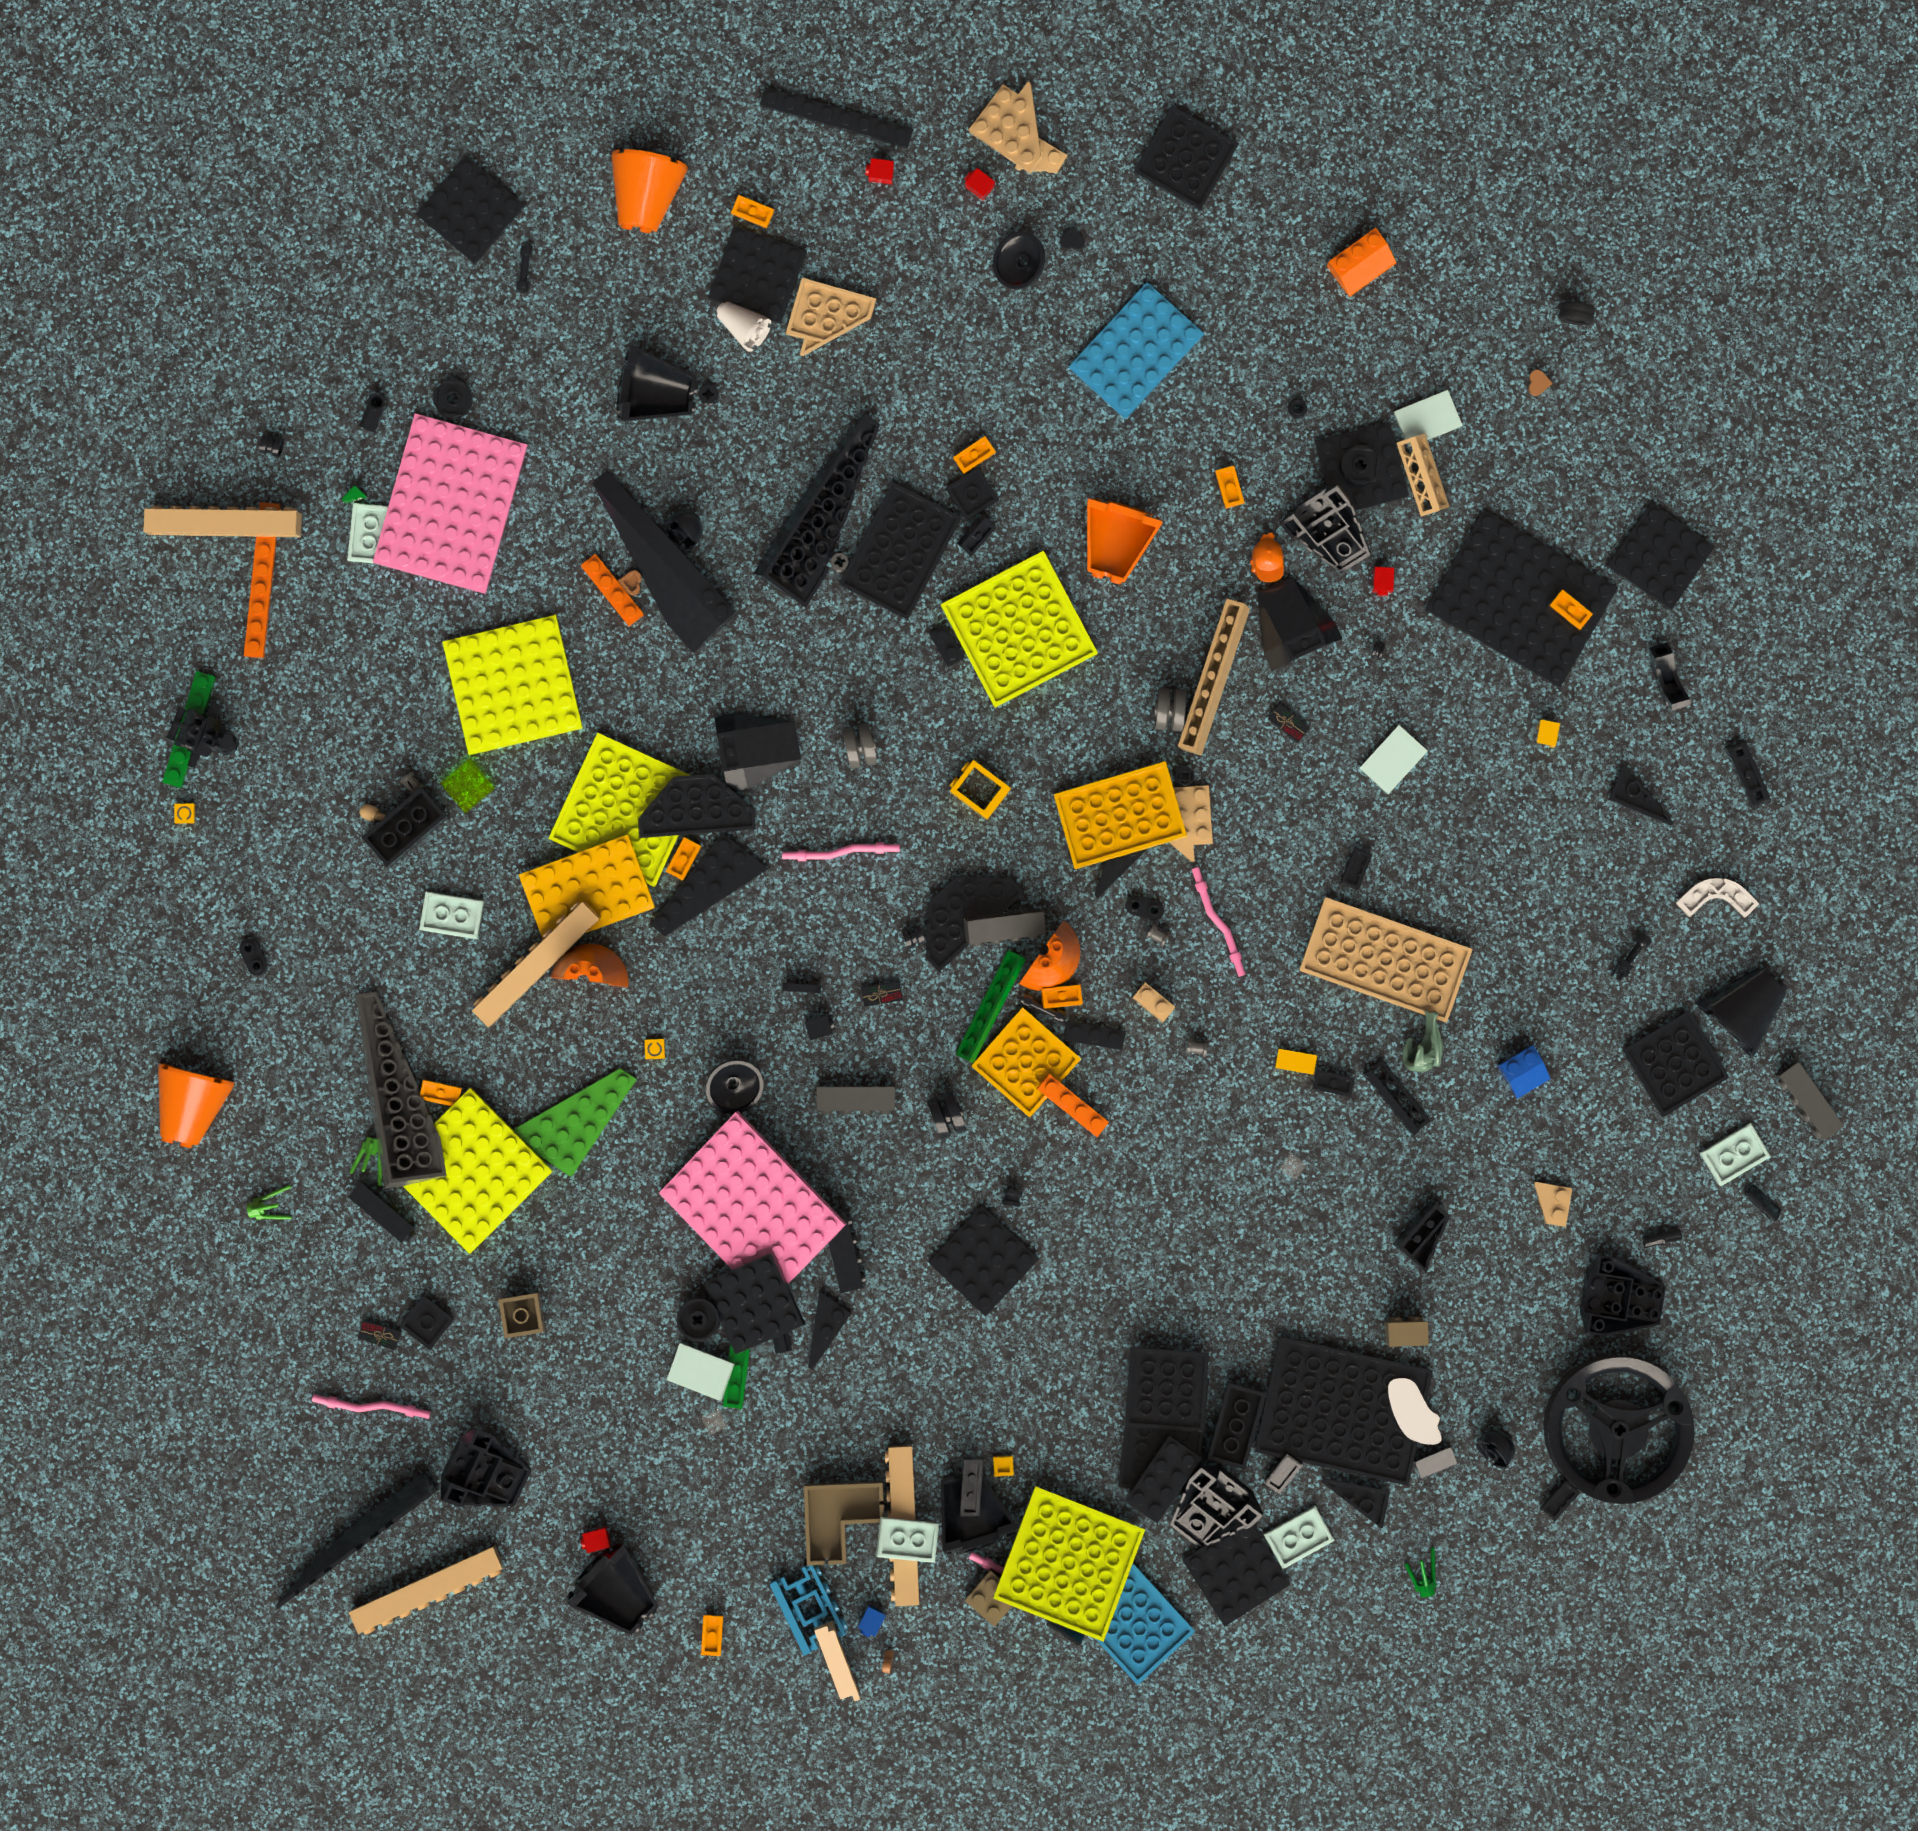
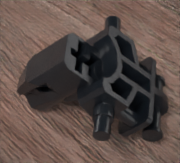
[165,702,239,768]

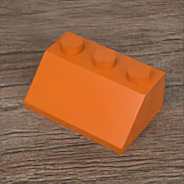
[1327,228,1396,297]

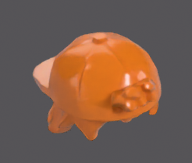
[1250,532,1284,582]

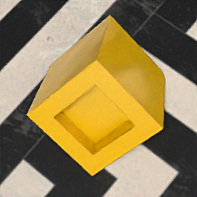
[1536,720,1560,748]

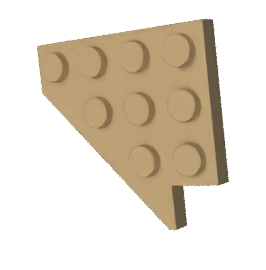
[969,82,1042,174]
[786,278,876,356]
[1169,785,1213,862]

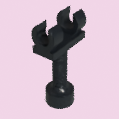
[1610,933,1652,981]

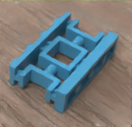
[769,1565,848,1656]

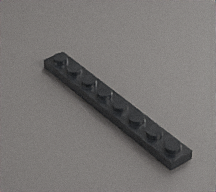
[760,87,913,149]

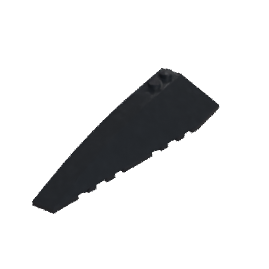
[753,413,880,608]
[593,472,737,653]
[275,1471,439,1609]

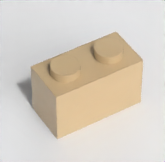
[1132,982,1175,1023]

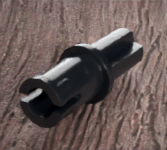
[1642,1229,1682,1249]

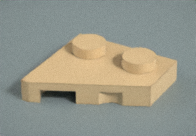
[1015,138,1067,173]
[1534,1182,1572,1227]

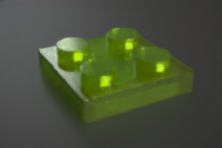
[440,759,495,814]

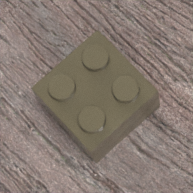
[498,1292,546,1338]
[1384,1316,1429,1347]
[965,1569,1012,1627]

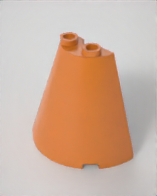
[611,149,688,233]
[1087,498,1163,584]
[1019,921,1080,991]
[551,944,629,987]
[158,1063,235,1148]

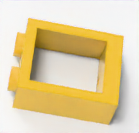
[950,760,1011,820]

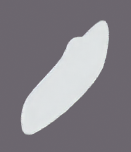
[1388,1378,1441,1445]

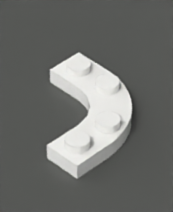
[1676,878,1759,918]

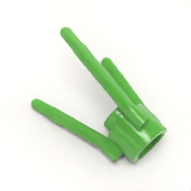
[350,1137,382,1186]
[247,1185,292,1220]

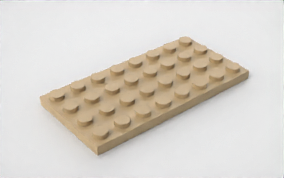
[1299,897,1473,1023]

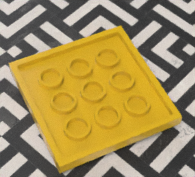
[971,1007,1081,1117]

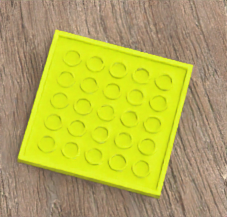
[940,551,1098,708]
[442,615,583,755]
[548,733,690,887]
[403,1088,553,1254]
[993,1486,1145,1642]

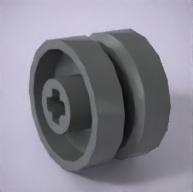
[1154,687,1186,732]
[842,722,878,769]

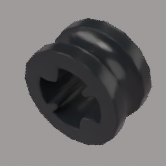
[1371,641,1386,661]

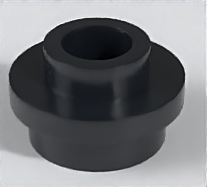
[1288,399,1308,418]

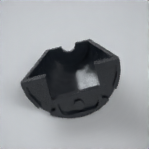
[616,345,698,422]
[1695,967,1788,1058]
[941,1473,1019,1555]
[567,1544,658,1635]

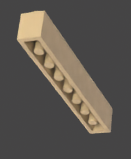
[143,506,302,537]
[1178,599,1250,756]
[472,901,601,1027]
[885,1445,919,1606]
[349,1545,505,1635]

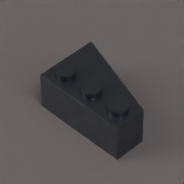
[1392,1200,1450,1272]

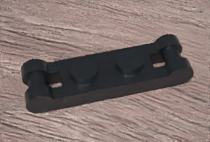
[1725,739,1771,810]

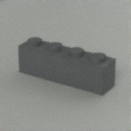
[964,908,1046,946]
[1776,1062,1844,1140]
[817,1087,895,1115]

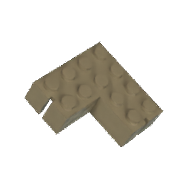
[804,1481,884,1566]

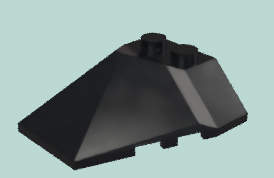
[1279,484,1371,573]
[441,1428,531,1507]
[1170,1465,1264,1548]

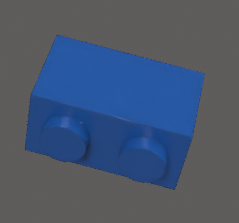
[1497,1045,1551,1099]

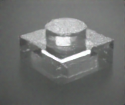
[1280,1153,1307,1180]
[701,1408,728,1435]

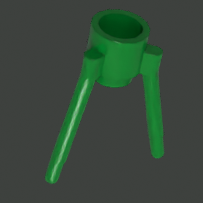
[1405,1547,1437,1597]

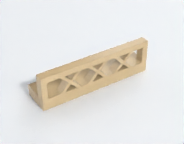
[1397,433,1449,516]
[814,1621,860,1701]

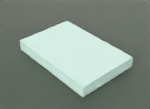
[1393,390,1463,448]
[347,503,388,564]
[1359,725,1427,794]
[419,892,484,939]
[1699,1123,1771,1186]
[667,1343,735,1401]
[1264,1505,1334,1569]
[876,1517,939,1563]

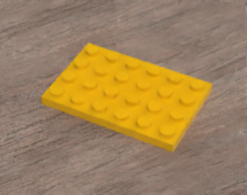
[1054,761,1188,869]
[519,834,656,940]

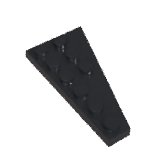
[650,833,769,937]

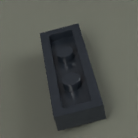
[1064,1021,1125,1050]
[958,1457,983,1516]

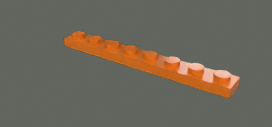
[244,502,280,658]

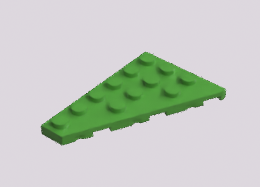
[514,1068,637,1177]

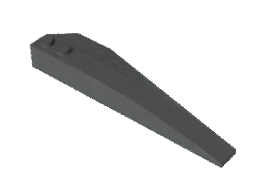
[357,992,447,1189]

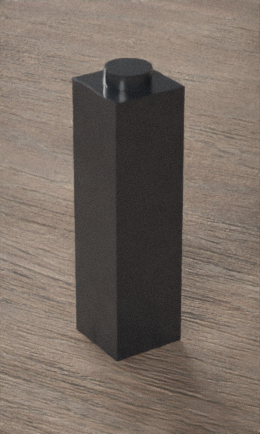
[348,1182,417,1243]

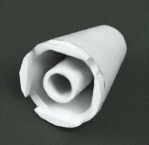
[717,302,771,352]

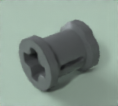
[831,553,849,573]
[399,771,425,796]
[1146,923,1171,947]
[1186,1037,1209,1057]

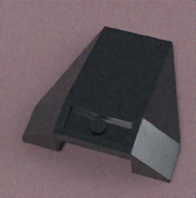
[1257,577,1343,671]
[714,713,802,792]
[1580,1255,1666,1336]

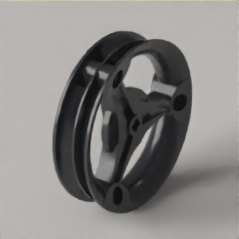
[1543,1355,1695,1504]

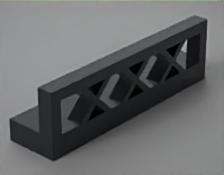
[1363,1060,1430,1136]

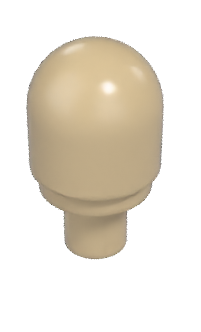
[359,804,387,822]

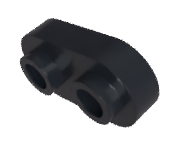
[1125,896,1164,921]
[239,939,268,976]
[782,979,821,993]

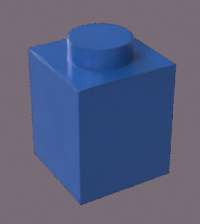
[858,1604,886,1637]

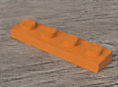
[580,554,644,627]
[1036,1073,1109,1137]

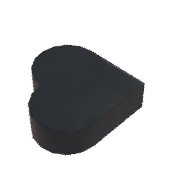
[1060,226,1085,251]

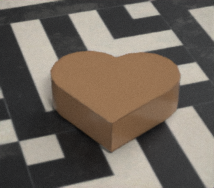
[1528,370,1553,396]
[618,570,642,596]
[882,1649,894,1674]

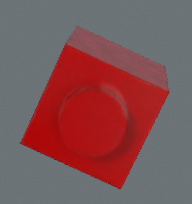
[865,158,894,185]
[964,168,995,201]
[1372,567,1394,596]
[580,1526,612,1553]

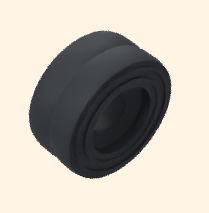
[1558,301,1595,325]

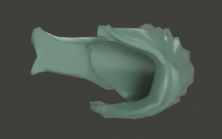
[1403,1010,1443,1072]

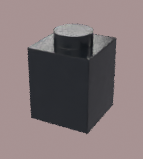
[805,1015,835,1041]

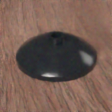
[993,231,1045,290]
[705,1059,764,1114]

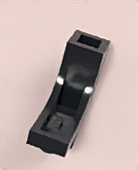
[1649,643,1691,711]

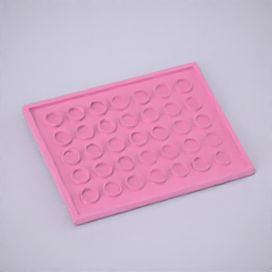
[373,414,528,594]
[659,1111,847,1284]

